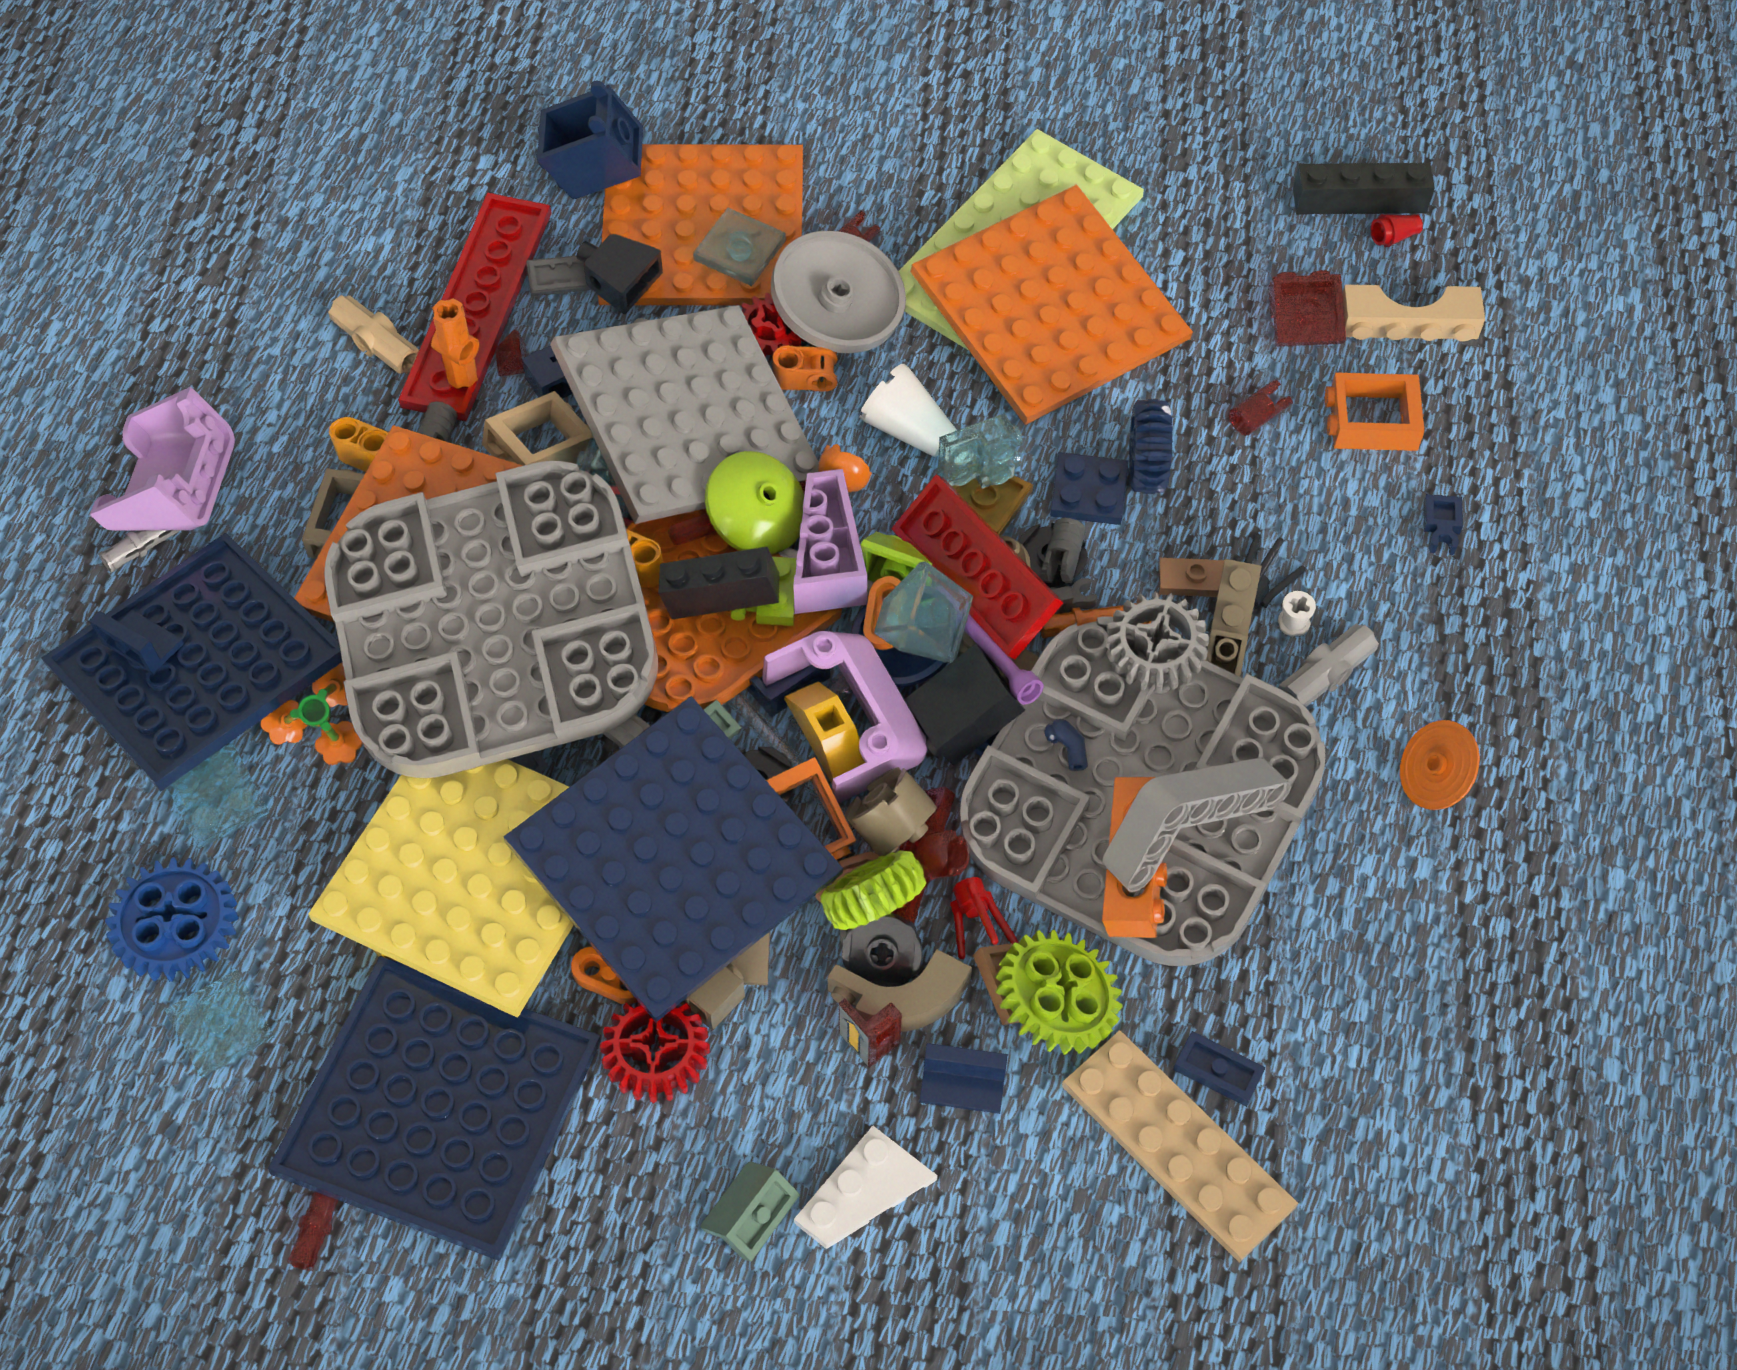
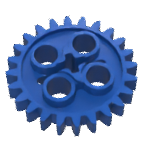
[105,857,239,982]

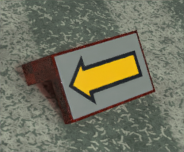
[839,998,902,1068]

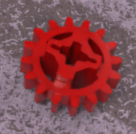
[741,293,805,359]

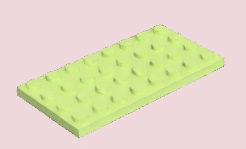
[898,129,1144,350]

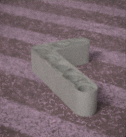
[1102,758,1291,892]

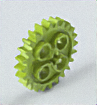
[995,930,1123,1055]

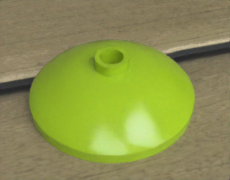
[705,451,804,555]

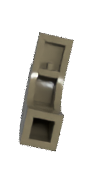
[828,949,972,1032]

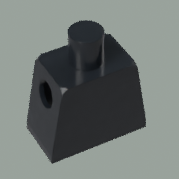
[576,234,663,315]

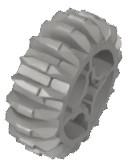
[1105,591,1209,693]

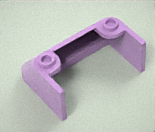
[762,631,927,804]

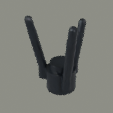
[1244,533,1306,609]

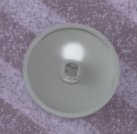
[771,231,906,353]

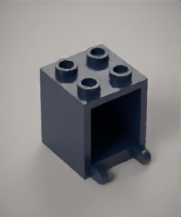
[536,80,643,199]

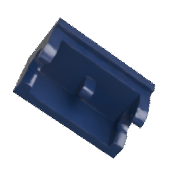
[747,665,830,717]

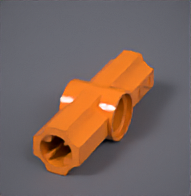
[431,298,479,389]

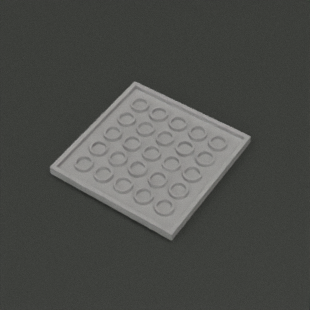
[550,305,819,524]

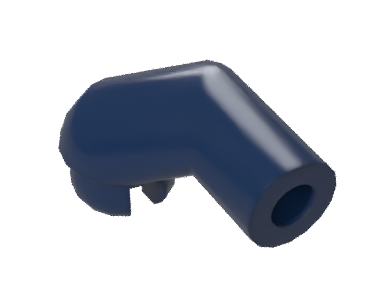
[1044,719,1088,771]

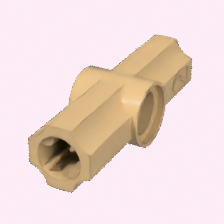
[328,295,419,374]

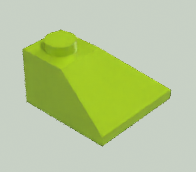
[861,531,932,586]

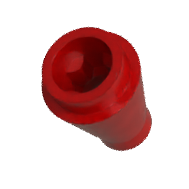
[1370,214,1423,247]

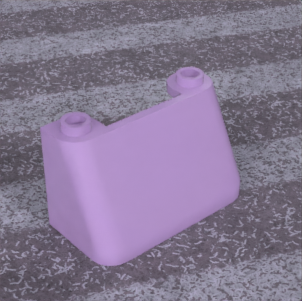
[90,387,235,531]

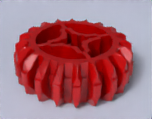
[600,1002,710,1104]

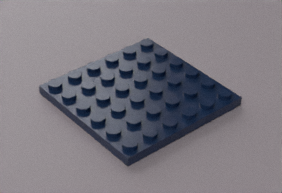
[41,533,343,792]
[504,696,844,1022]
[268,956,601,1261]

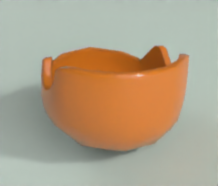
[818,444,872,493]

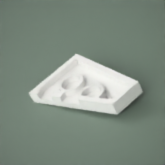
[794,1126,938,1249]

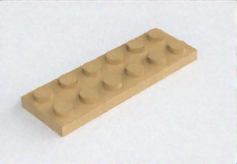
[1062,1030,1298,1263]

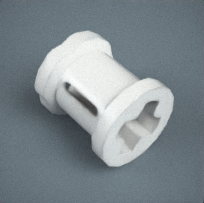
[1278,591,1316,637]

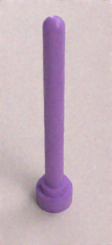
[934,584,1044,705]

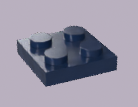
[1050,452,1129,525]

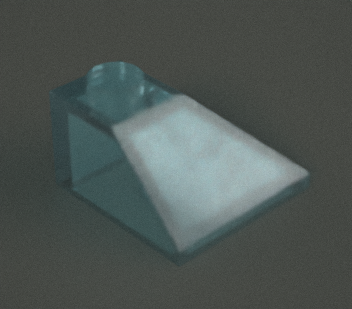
[874,561,973,663]

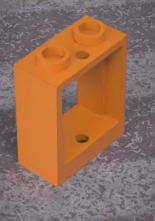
[1324,372,1425,451]
[766,757,857,860]

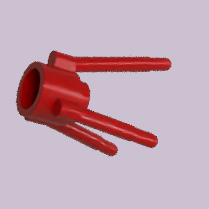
[950,877,1019,960]

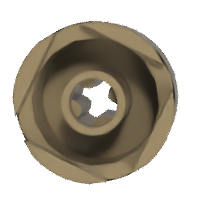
[845,767,937,857]

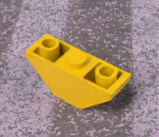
[785,682,865,783]

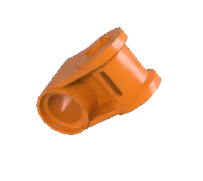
[772,345,838,391]

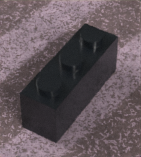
[658,547,780,619]

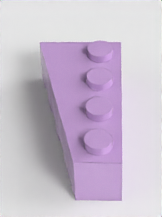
[793,469,867,614]

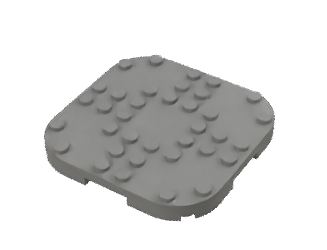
[324,461,658,778]
[960,617,1325,966]

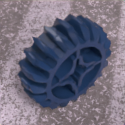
[1129,398,1173,494]

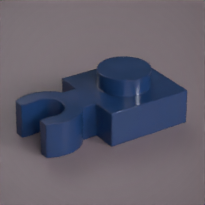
[1423,494,1463,555]

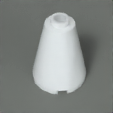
[859,364,958,457]

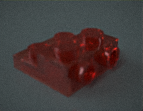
[1268,270,1346,347]

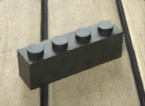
[1293,163,1435,215]

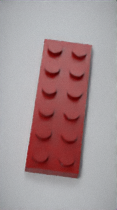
[891,474,1064,659]

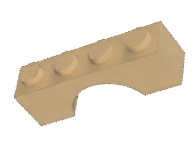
[1339,285,1485,341]

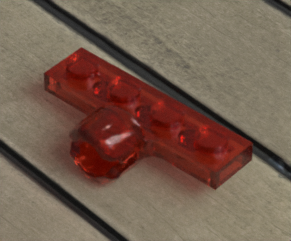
[891,786,970,924]

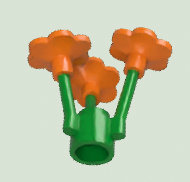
[260,662,363,765]

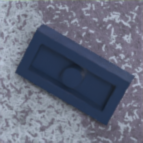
[1173,1031,1266,1107]

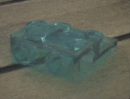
[938,413,1023,488]
[167,743,270,849]

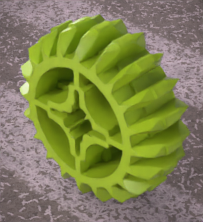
[820,850,926,930]

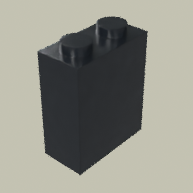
[905,644,1025,765]

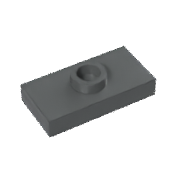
[526,256,591,297]

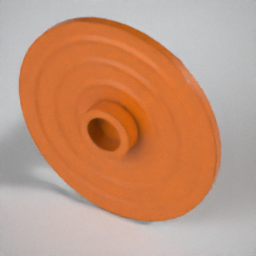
[1400,720,1480,810]

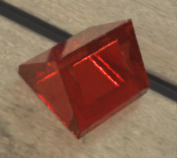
[495,330,527,376]

